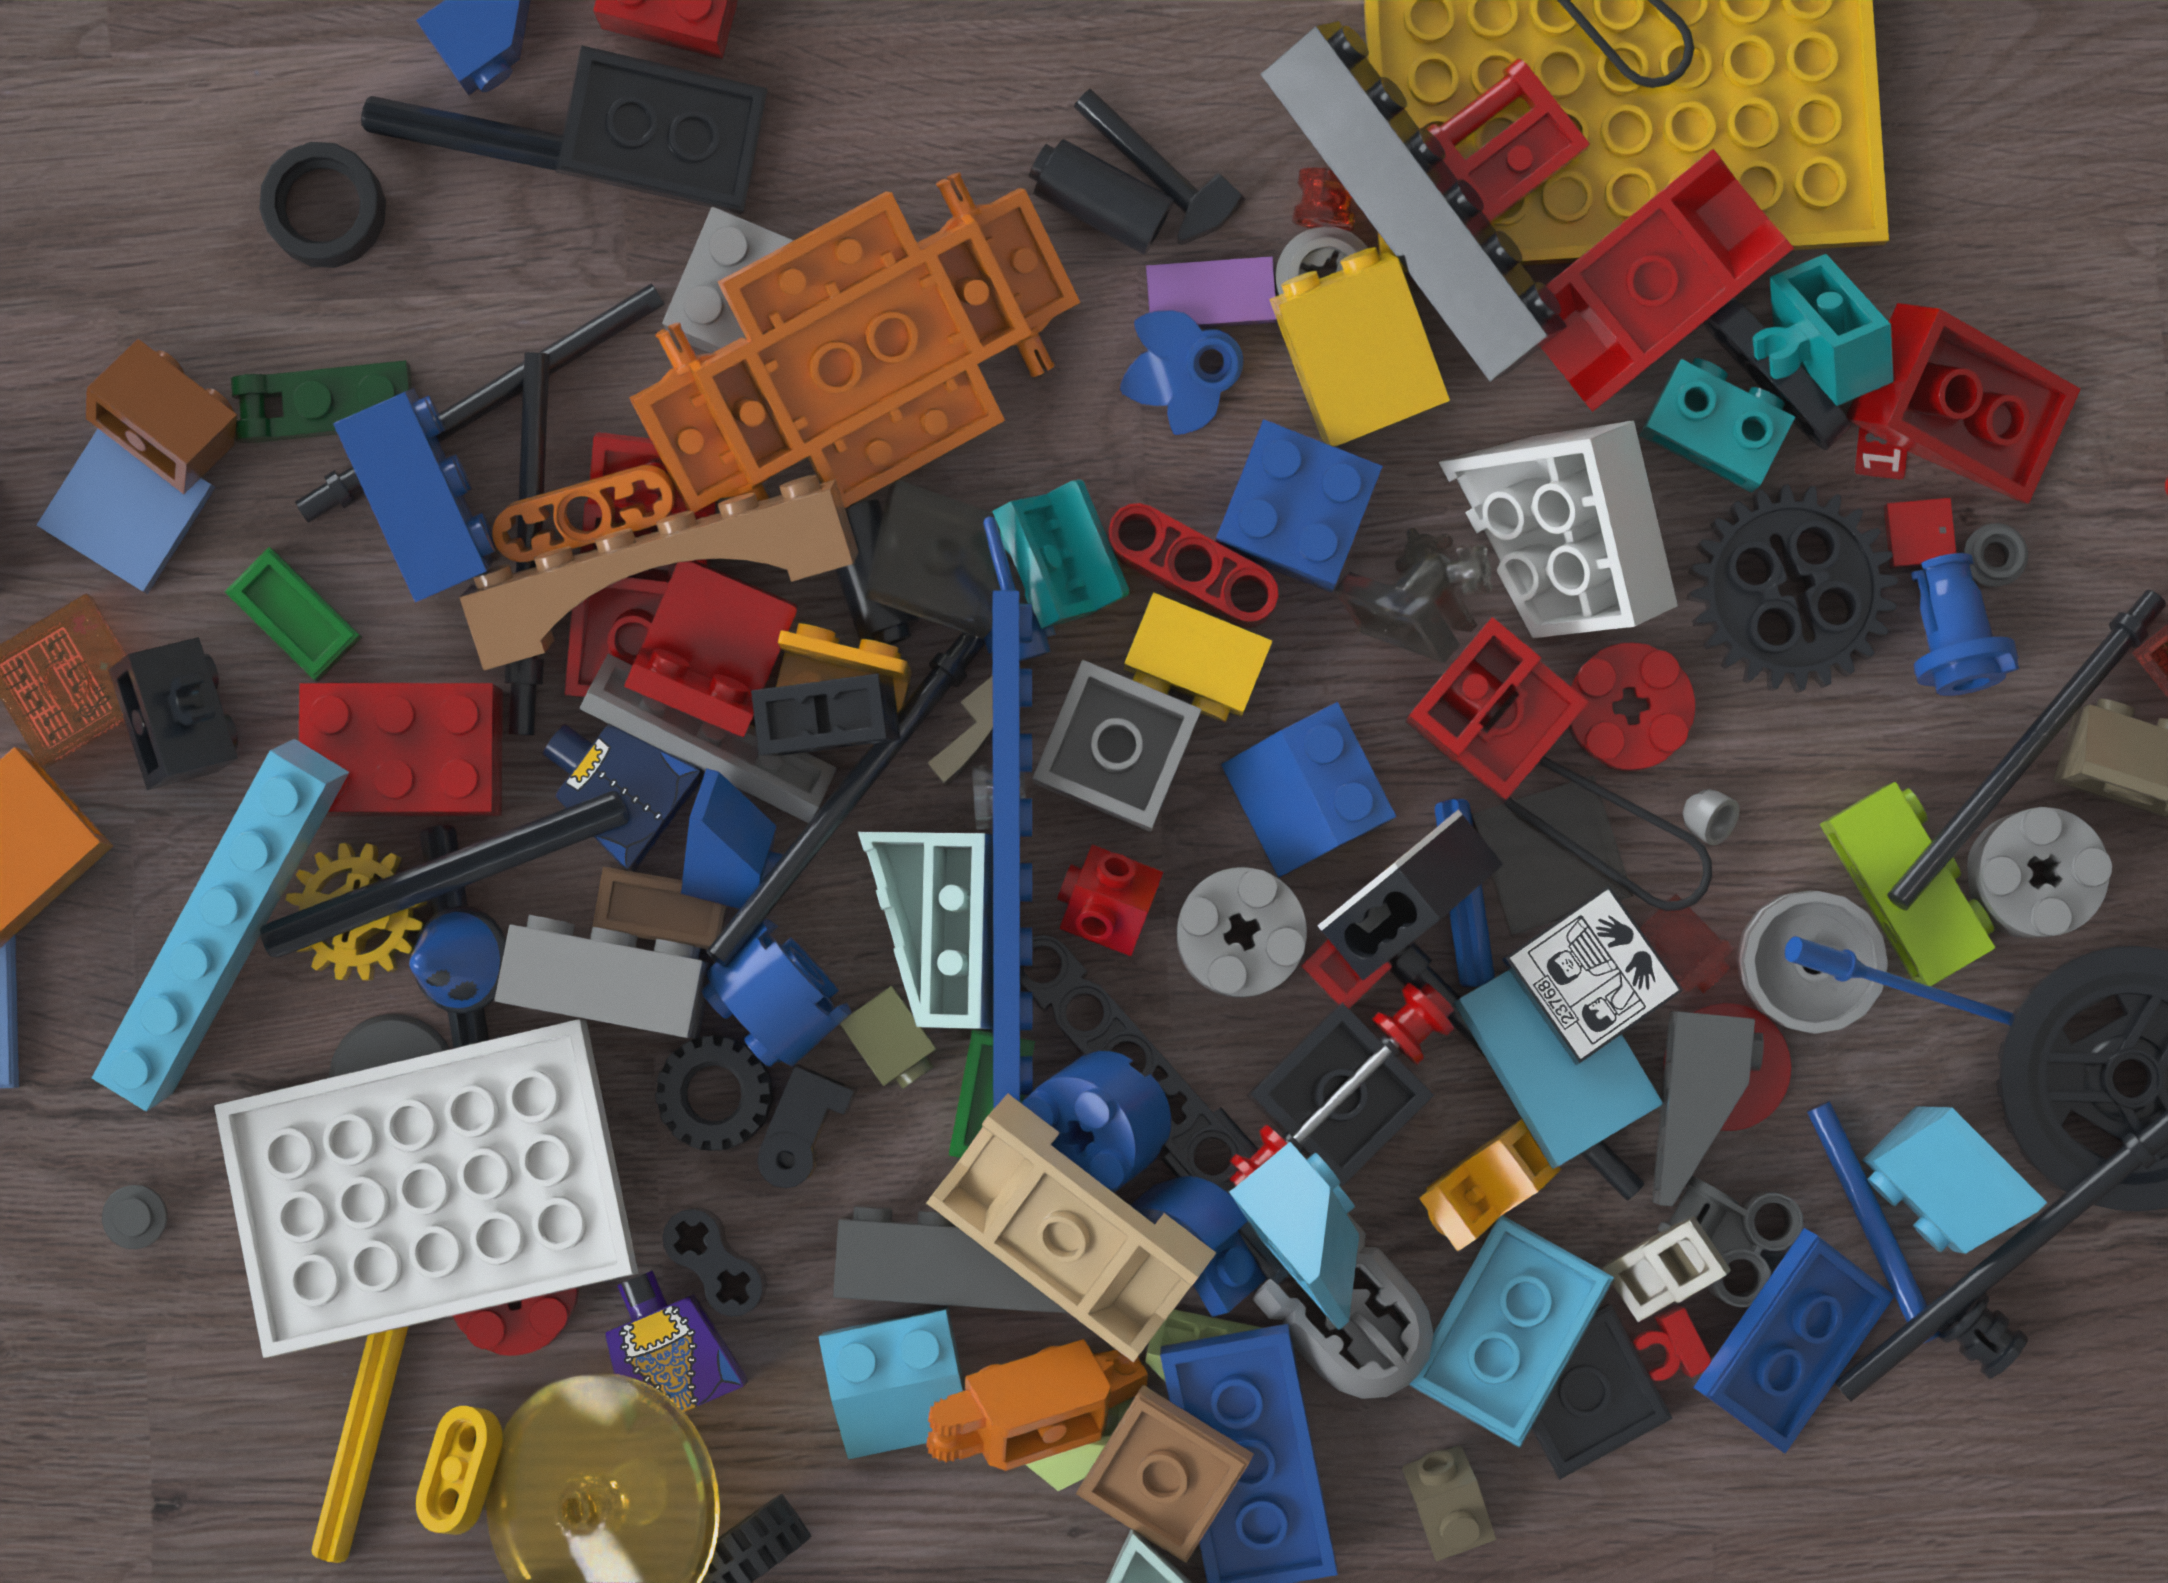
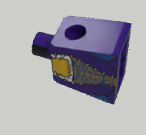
[605,1270,748,1435]

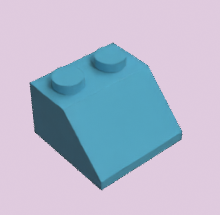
[1229,1142,1359,1330]
[818,1306,965,1459]

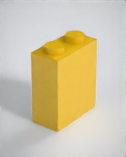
[1269,247,1450,447]

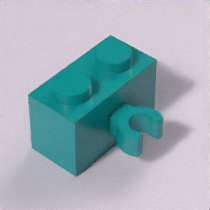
[1753,254,1893,406]

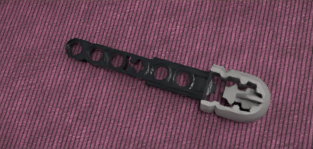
[1020,935,1434,1399]

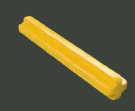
[311,1326,408,1563]

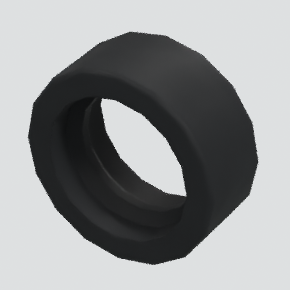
[259,142,386,268]

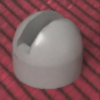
[1683,789,1739,846]

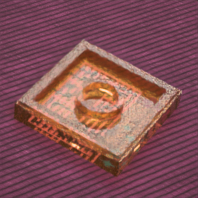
[0,593,126,769]

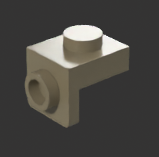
[1402,1446,1496,1562]

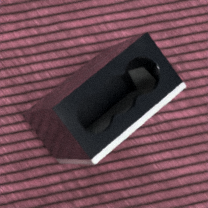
[1318,809,1504,980]

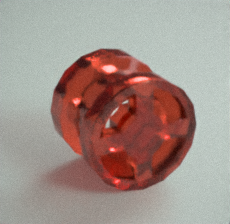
[1292,167,1356,232]

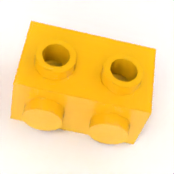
[1124,592,1272,722]

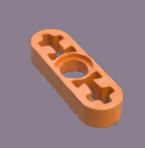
[492,465,676,562]

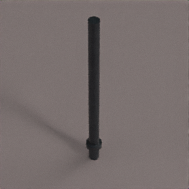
[295,283,665,523]
[1887,590,2166,911]
[706,628,985,967]
[1835,1111,2168,1402]

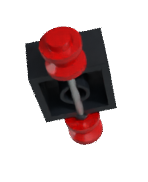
[1229,983,1454,1187]

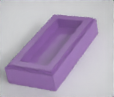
[1146,256,1277,328]

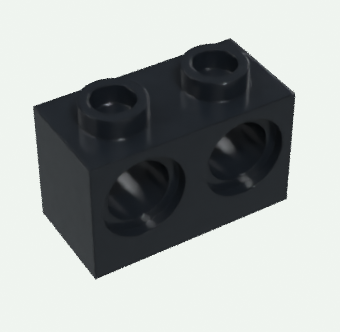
[751,674,901,756]

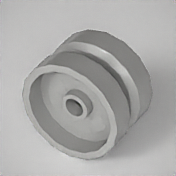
[1736,890,1888,1034]

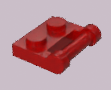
[1426,58,1590,223]

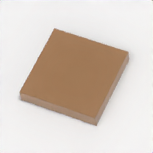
[1076,1385,1254,1563]

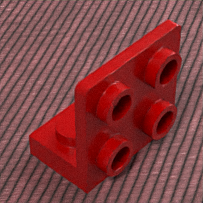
[624,560,798,738]

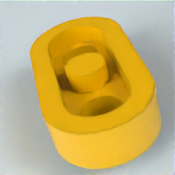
[416,1406,503,1535]

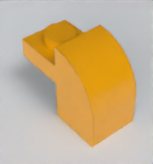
[1419,1119,1562,1251]

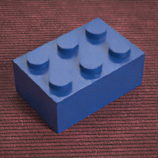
[333,388,497,603]

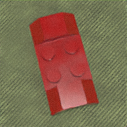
[1541,149,1794,412]

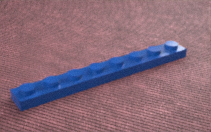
[992,590,1033,1108]

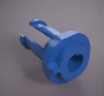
[1911,553,2019,696]

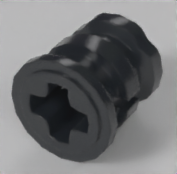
[1939,1293,2028,1379]

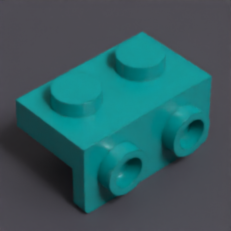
[992,479,1129,629]

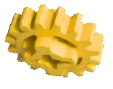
[286,843,427,981]

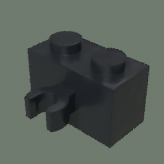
[108,637,238,790]

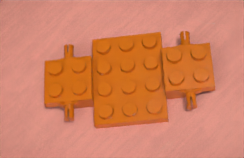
[629,172,1081,513]

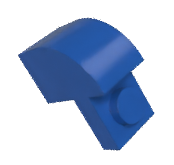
[1130,1176,1266,1317]

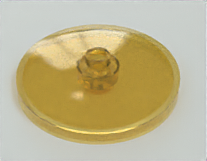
[486,1373,720,1583]

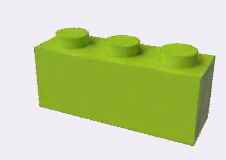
[1819,782,1995,986]

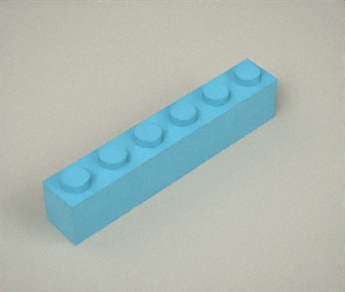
[92,739,349,1112]

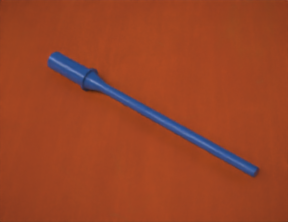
[1785,936,2013,1025]

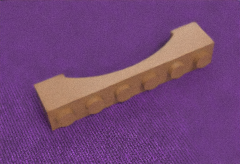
[459,475,859,670]

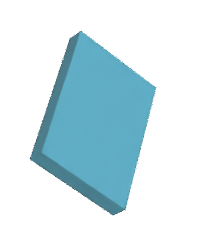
[1454,970,1663,1169]
[1409,1215,1614,1448]

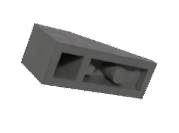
[1652,1011,1764,1206]

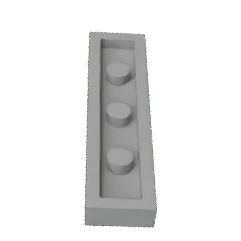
[579,654,837,823]

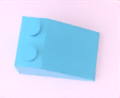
[1862,1106,2047,1254]

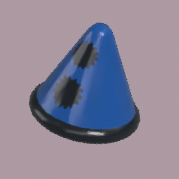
[409,906,506,1014]

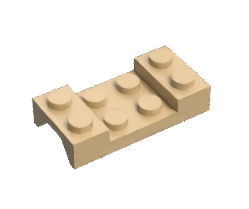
[927,1094,1216,1362]

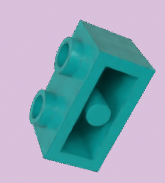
[1639,358,1795,493]

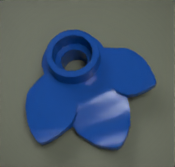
[1120,310,1243,435]

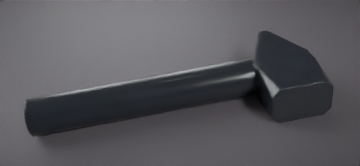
[1074,89,1245,245]

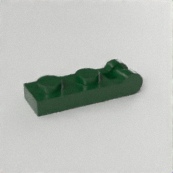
[231,360,412,443]

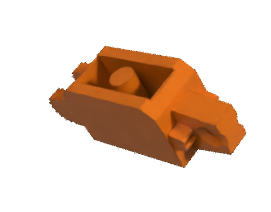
[927,1339,1148,1471]

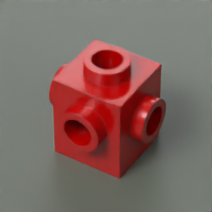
[1057,844,1164,956]

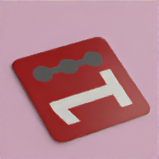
[1854,427,1907,480]

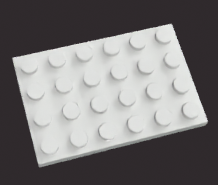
[214,1019,639,1358]

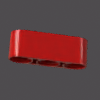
[1108,503,1278,628]

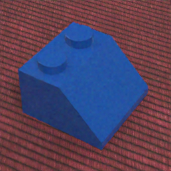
[1221,702,1396,878]

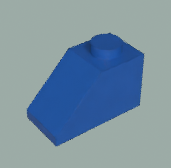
[416,0,531,96]
[681,768,783,909]

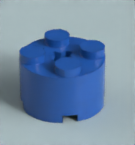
[701,918,851,1067]
[1021,1051,1171,1193]

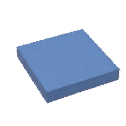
[36,429,216,594]

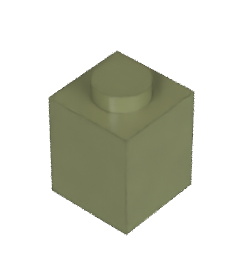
[840,986,938,1089]

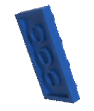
[1160,1323,1338,1583]

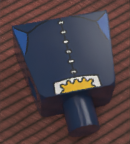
[543,724,704,872]

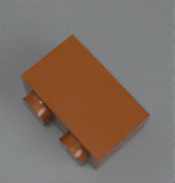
[85,339,237,494]

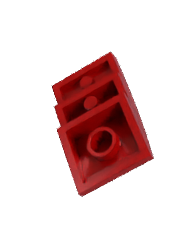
[565,432,718,697]

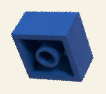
[1215,419,1383,593]

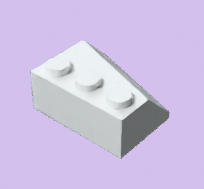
[1439,420,1678,638]

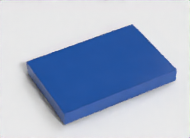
[1693,1228,1895,1454]

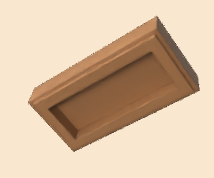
[592,867,727,950]

